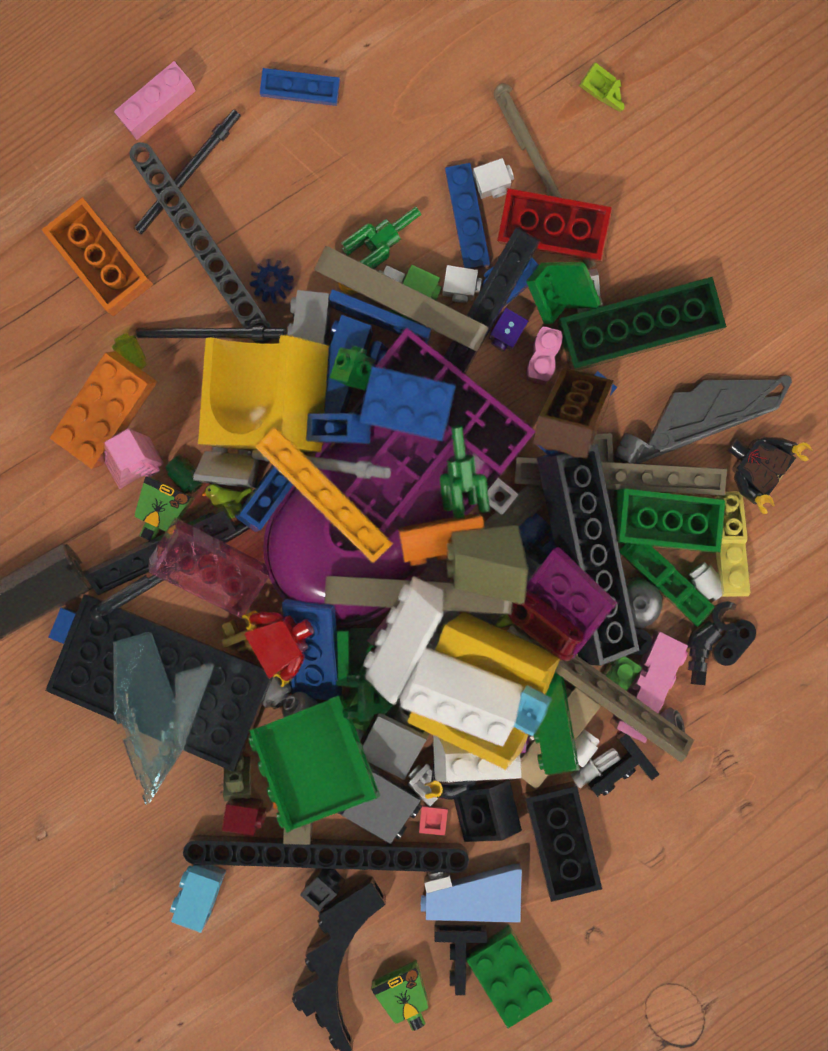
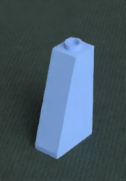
[421,864,522,922]

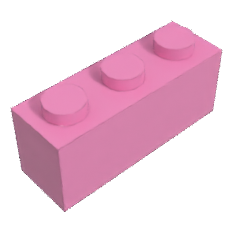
[114,61,195,140]

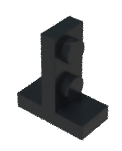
[588,731,660,797]
[434,925,487,996]

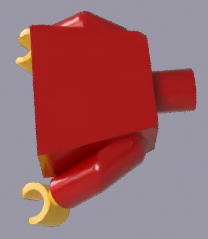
[242,611,314,687]

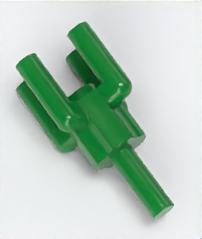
[341,206,421,269]
[440,425,490,519]

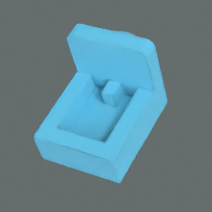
[513,686,551,736]

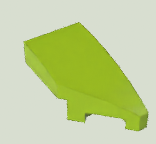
[579,62,625,112]

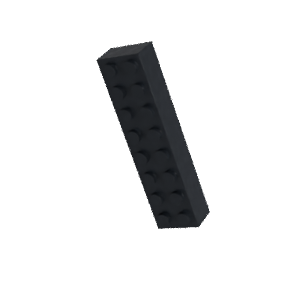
[537,444,639,666]

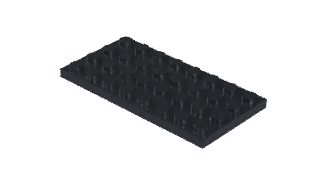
[45,594,273,772]

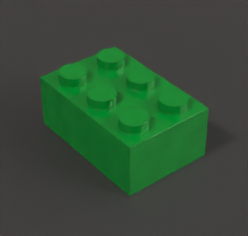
[466,925,553,1028]

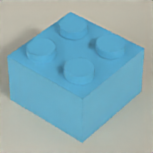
[170,864,226,933]

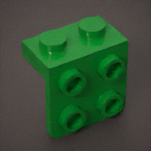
[526,262,601,324]

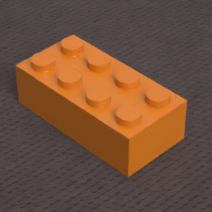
[41,197,154,317]
[50,351,157,469]

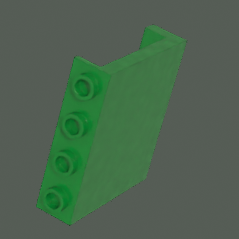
[249,695,381,833]

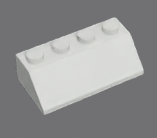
[364,577,443,705]
[400,647,523,746]

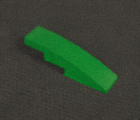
[619,544,715,627]

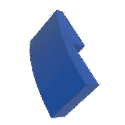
[368,341,388,367]

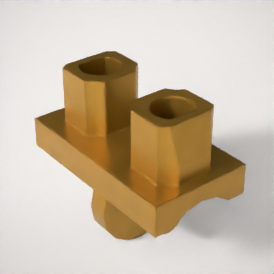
[221,610,258,656]

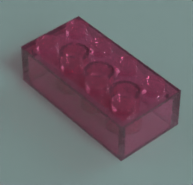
[148,518,269,619]

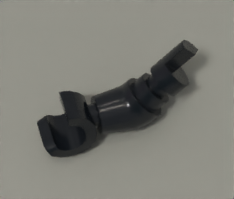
[687,602,740,685]

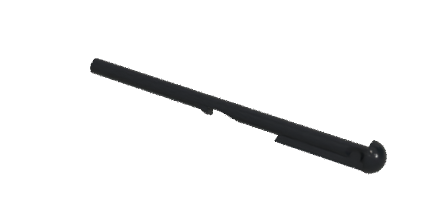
[89,522,251,623]

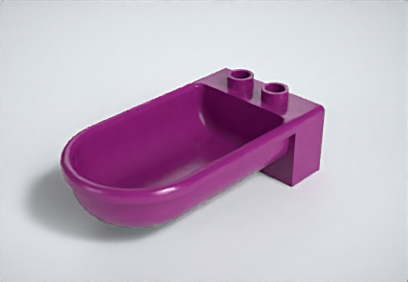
[263,328,536,626]

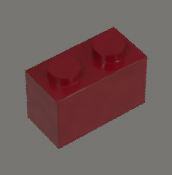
[222,798,267,836]

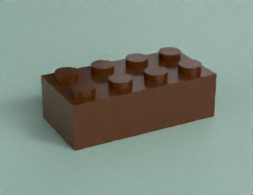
[533,367,614,458]

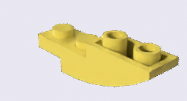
[715,492,751,596]

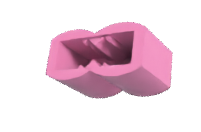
[526,326,562,385]

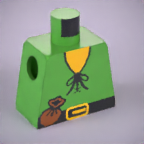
[134,476,195,541]
[371,960,429,1031]

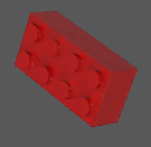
[497,188,612,263]

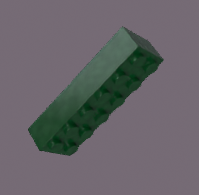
[557,276,727,371]

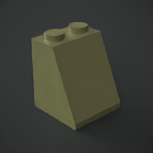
[446,525,527,604]

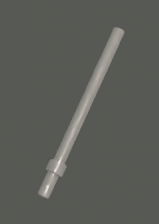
[252,449,391,479]

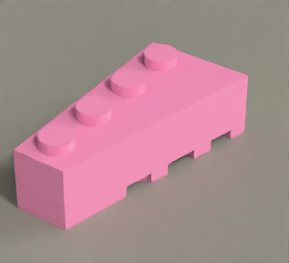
[104,429,164,489]
[610,630,688,743]

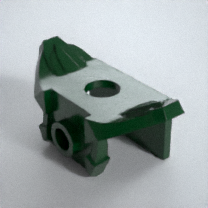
[337,667,400,722]

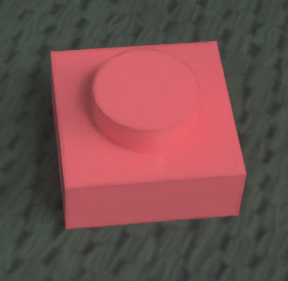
[419,805,448,836]

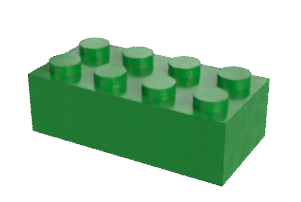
[612,488,725,553]

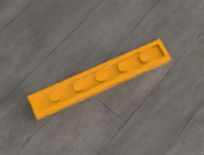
[255,426,393,563]

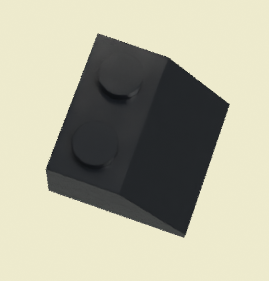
[454,780,522,842]

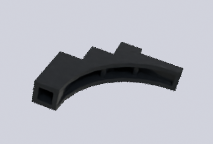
[292,877,386,1051]

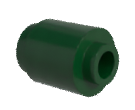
[165,455,203,494]

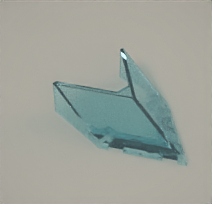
[113,632,214,805]

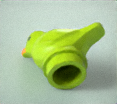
[202,484,253,518]

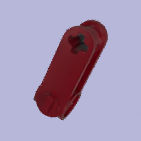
[508,591,584,661]

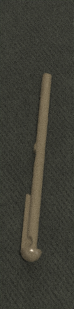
[494,83,596,269]

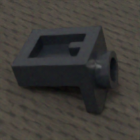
[300,868,345,912]

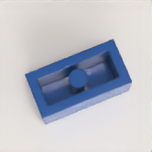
[48,607,77,644]

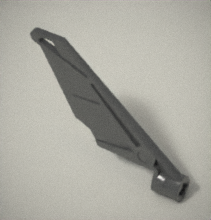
[613,376,792,464]

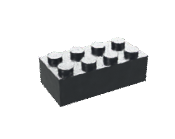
[523,781,602,902]

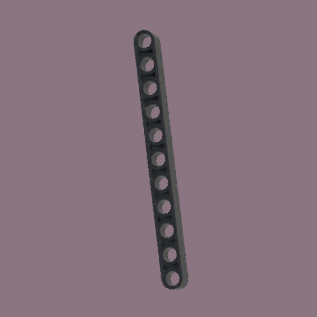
[183,835,469,873]

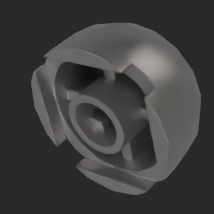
[625,577,663,628]

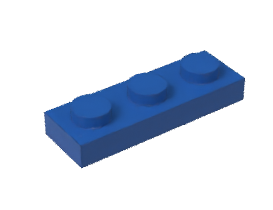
[259,68,340,106]

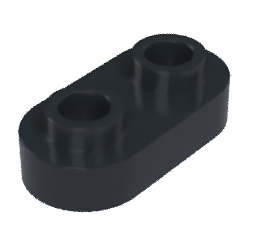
[712,619,756,666]

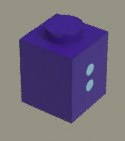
[489,308,528,352]

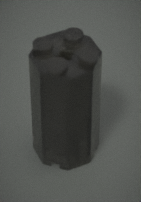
[0,544,93,641]

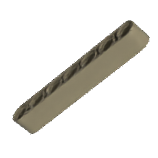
[314,246,489,352]
[324,576,513,614]

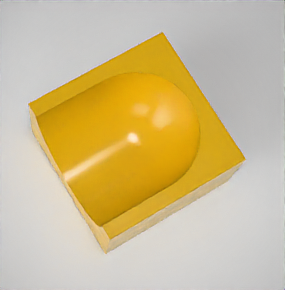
[198,335,329,452]
[408,612,560,770]

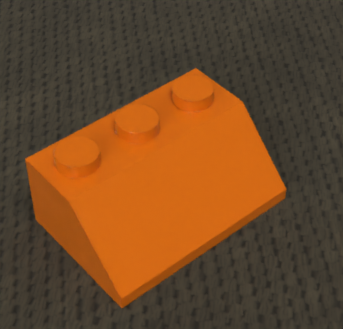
[398,513,484,565]

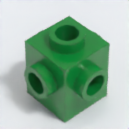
[329,346,376,390]

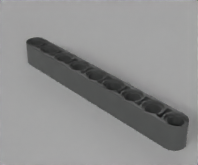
[130,142,272,344]

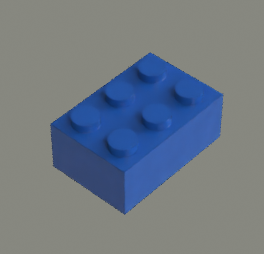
[360,366,455,442]

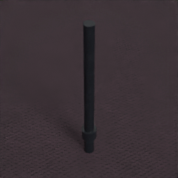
[134,109,241,234]
[136,325,287,341]

